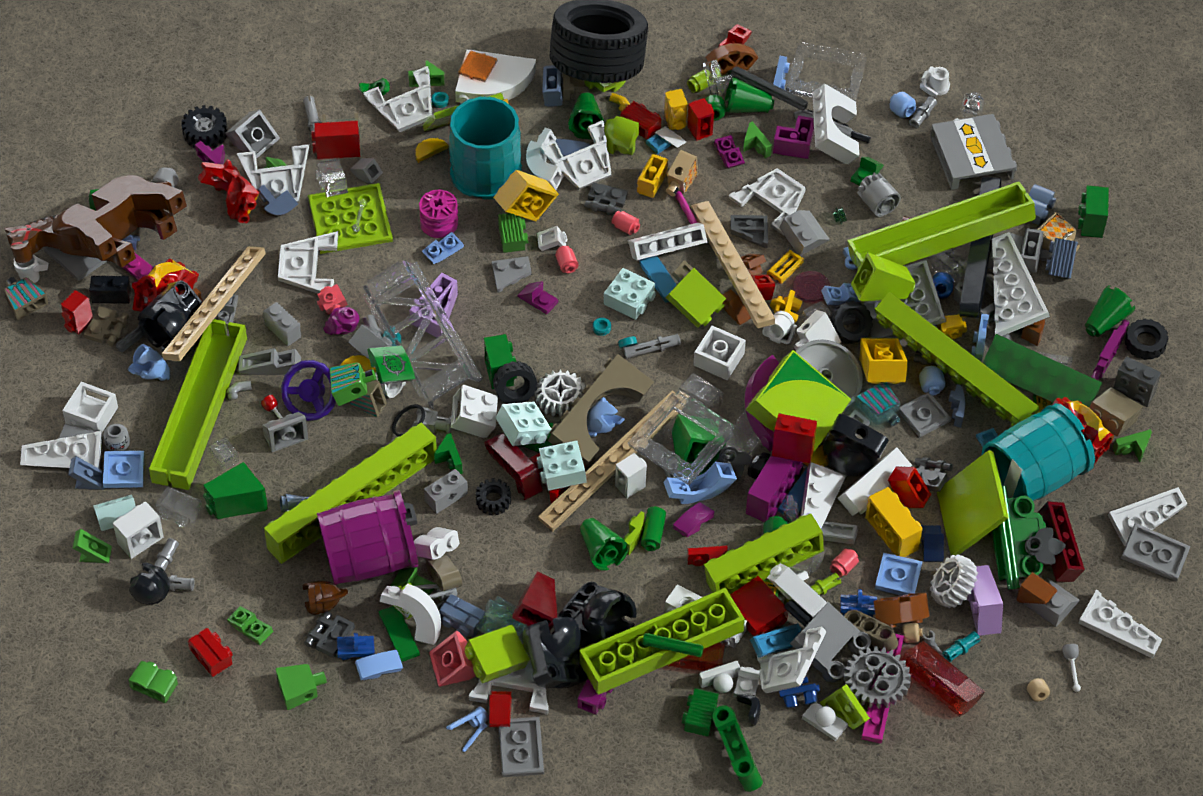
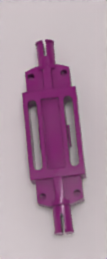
[1091,319,1130,380]

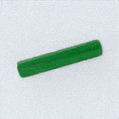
[643,633,704,657]

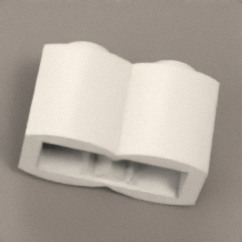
[414,527,460,560]

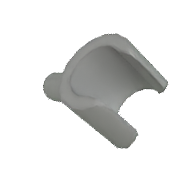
[923,630,943,658]

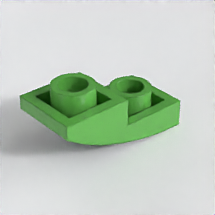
[227,606,273,645]

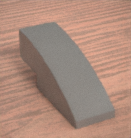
[239,348,301,375]

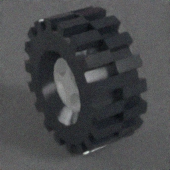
[181,105,228,149]

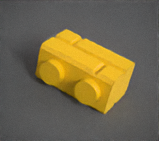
[664,89,688,130]
[637,154,668,198]

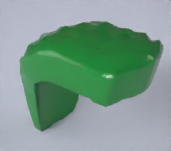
[359,78,390,96]

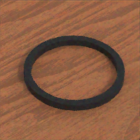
[392,404,425,437]

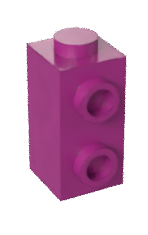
[577,679,614,715]

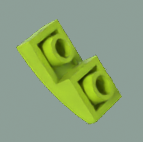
[624,511,645,555]

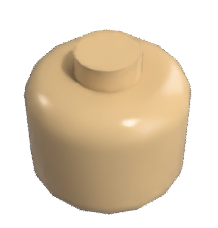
[902,623,923,643]
[1027,678,1050,701]

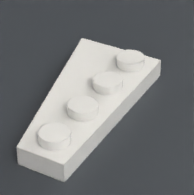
[1079,590,1162,659]

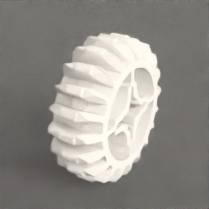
[535,369,585,418]
[930,555,978,608]

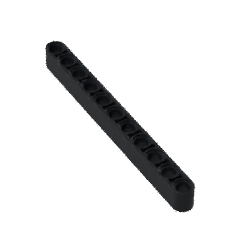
[959,177,1001,318]

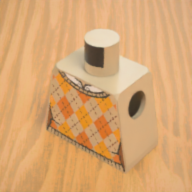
[666,150,698,196]
[1037,212,1080,252]

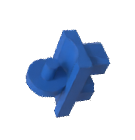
[840,589,877,618]
[337,633,375,660]
[779,677,820,708]

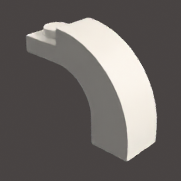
[526,128,564,190]
[380,584,441,645]

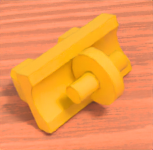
[770,290,802,324]

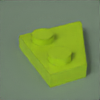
[820,684,870,730]

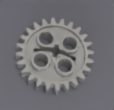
[844,646,911,709]

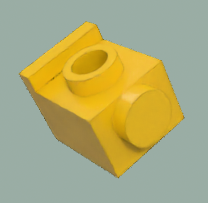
[937,314,967,339]

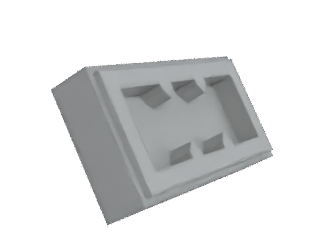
[821,521,858,544]

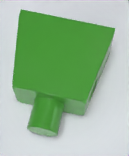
[275,664,327,710]

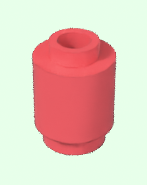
[612,211,640,235]
[556,246,578,273]
[830,548,859,578]

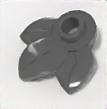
[715,445,752,478]
[1025,528,1065,565]

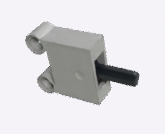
[784,599,871,683]

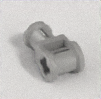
[412,407,452,433]

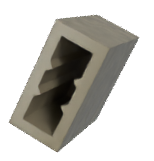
[1089,387,1144,437]

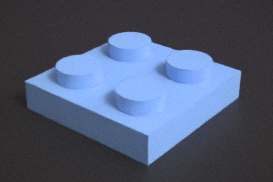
[103,451,145,488]
[875,553,922,595]

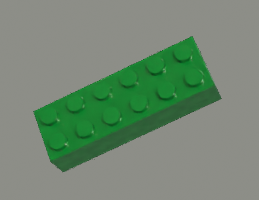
[983,334,1102,408]

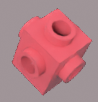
[317,284,348,315]

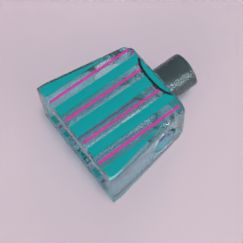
[855,382,900,426]

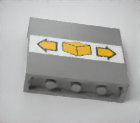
[930,114,1017,190]

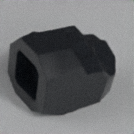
[747,452,771,479]

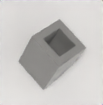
[350,158,383,184]

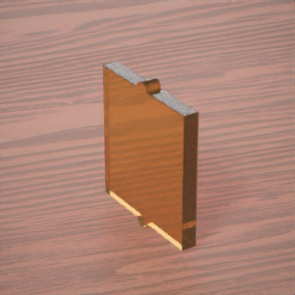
[458,50,497,82]

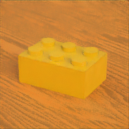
[493,170,559,221]
[859,338,907,384]
[865,487,922,557]

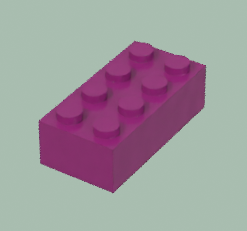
[746,455,804,522]

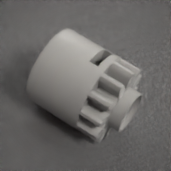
[857,173,901,217]

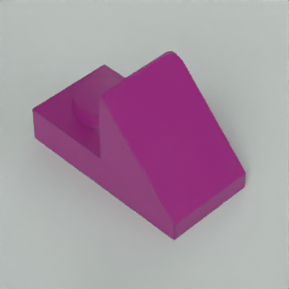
[195,141,225,164]
[517,281,558,314]

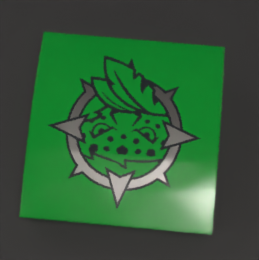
[367,346,415,384]

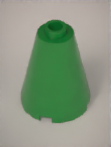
[725,78,775,113]
[568,92,604,139]
[1085,285,1135,337]
[580,518,628,570]

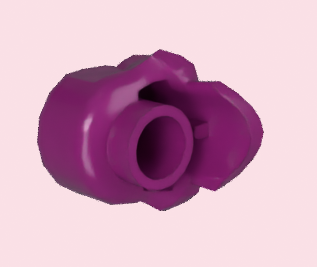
[323,307,360,335]

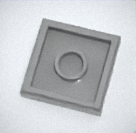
[897,392,951,438]

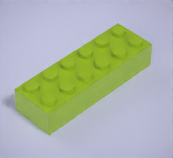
[704,513,824,594]

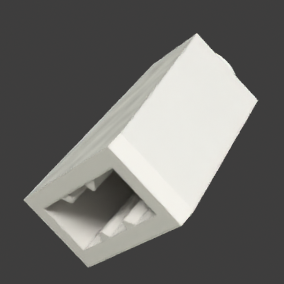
[767,563,827,618]

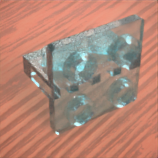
[476,596,526,636]

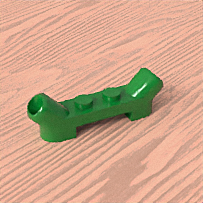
[712,705,763,792]

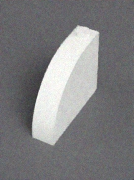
[455,50,536,104]

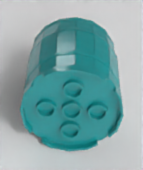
[449,97,522,200]
[981,403,1095,502]

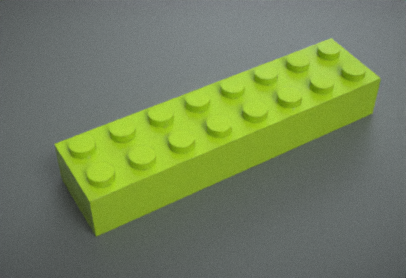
[579,588,745,695]

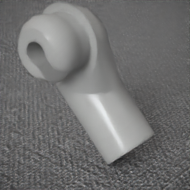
[226,381,252,400]

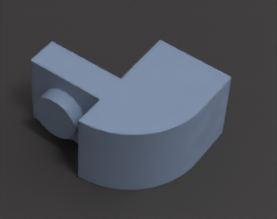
[258,185,298,215]

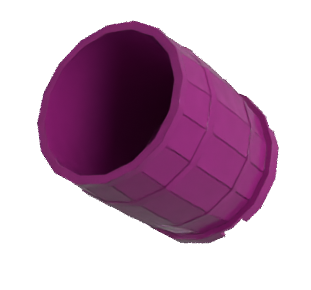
[317,490,418,585]

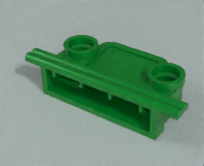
[992,486,1046,590]

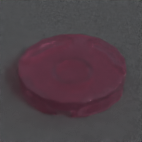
[793,271,830,304]

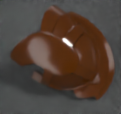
[302,581,348,615]

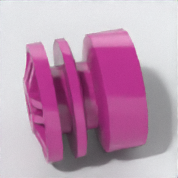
[419,190,458,238]

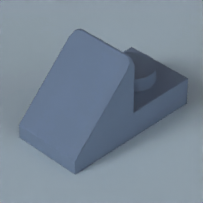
[68,456,104,490]

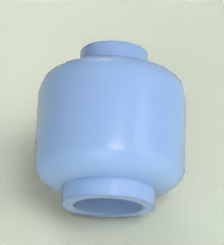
[890,92,916,118]
[919,366,945,395]

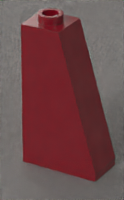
[512,571,557,630]

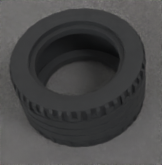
[549,0,648,83]

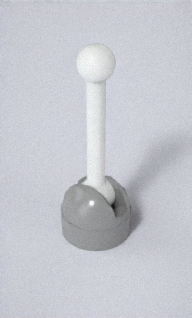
[1062,644,1081,692]

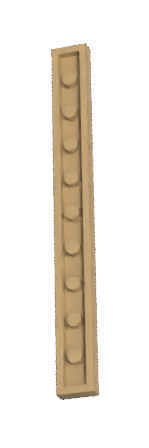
[691,201,775,329]
[162,247,266,361]
[538,390,687,532]

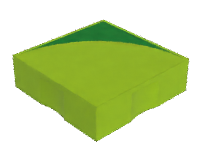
[745,350,851,452]

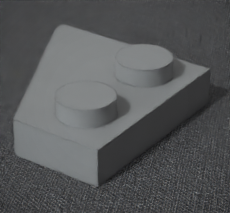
[492,256,531,293]

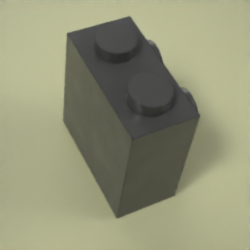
[1113,356,1161,407]

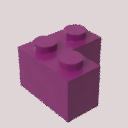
[773,115,814,159]

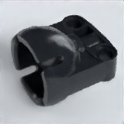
[138,281,203,352]
[823,414,889,477]
[557,582,637,644]
[522,617,588,689]

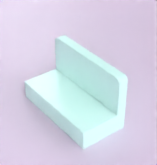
[93,495,136,531]

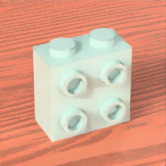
[604,268,656,320]
[496,402,551,446]
[537,441,587,491]

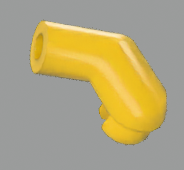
[610,93,630,111]

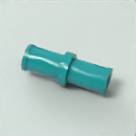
[942,631,981,663]

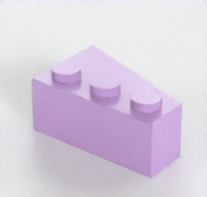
[409,273,458,340]
[967,565,1003,636]

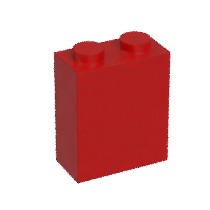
[311,121,361,160]
[772,413,817,464]
[730,576,788,637]

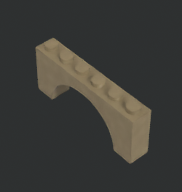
[548,354,654,468]

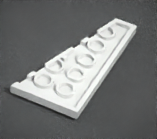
[992,232,1050,336]

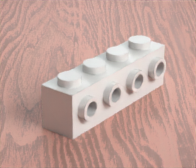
[838,448,912,516]

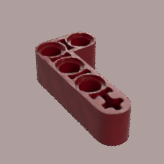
[484,433,542,500]

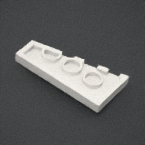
[20,431,102,469]
[801,462,846,528]
[1108,487,1187,546]

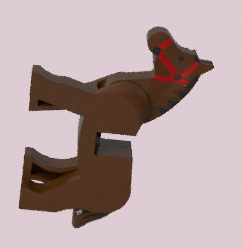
[4,175,187,268]

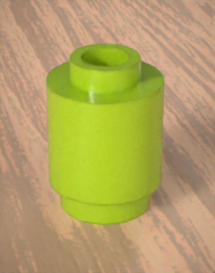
[687,69,714,93]

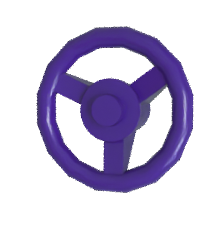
[281,360,336,421]

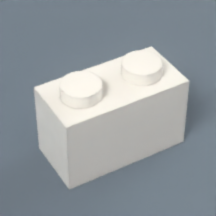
[615,453,647,498]

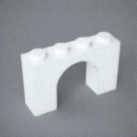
[812,84,859,164]

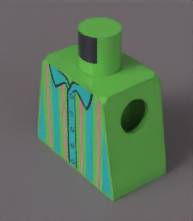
[330,363,376,406]

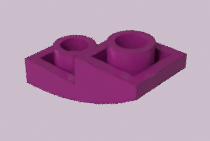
[714,135,745,169]
[672,502,715,537]

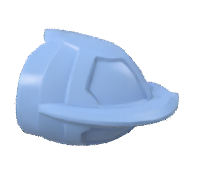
[128,344,170,381]
[587,397,625,437]

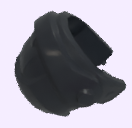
[129,562,170,605]

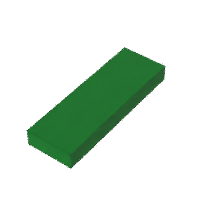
[379,606,420,663]

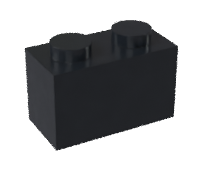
[89,276,131,304]

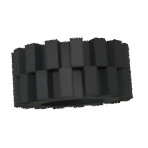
[476,478,511,515]

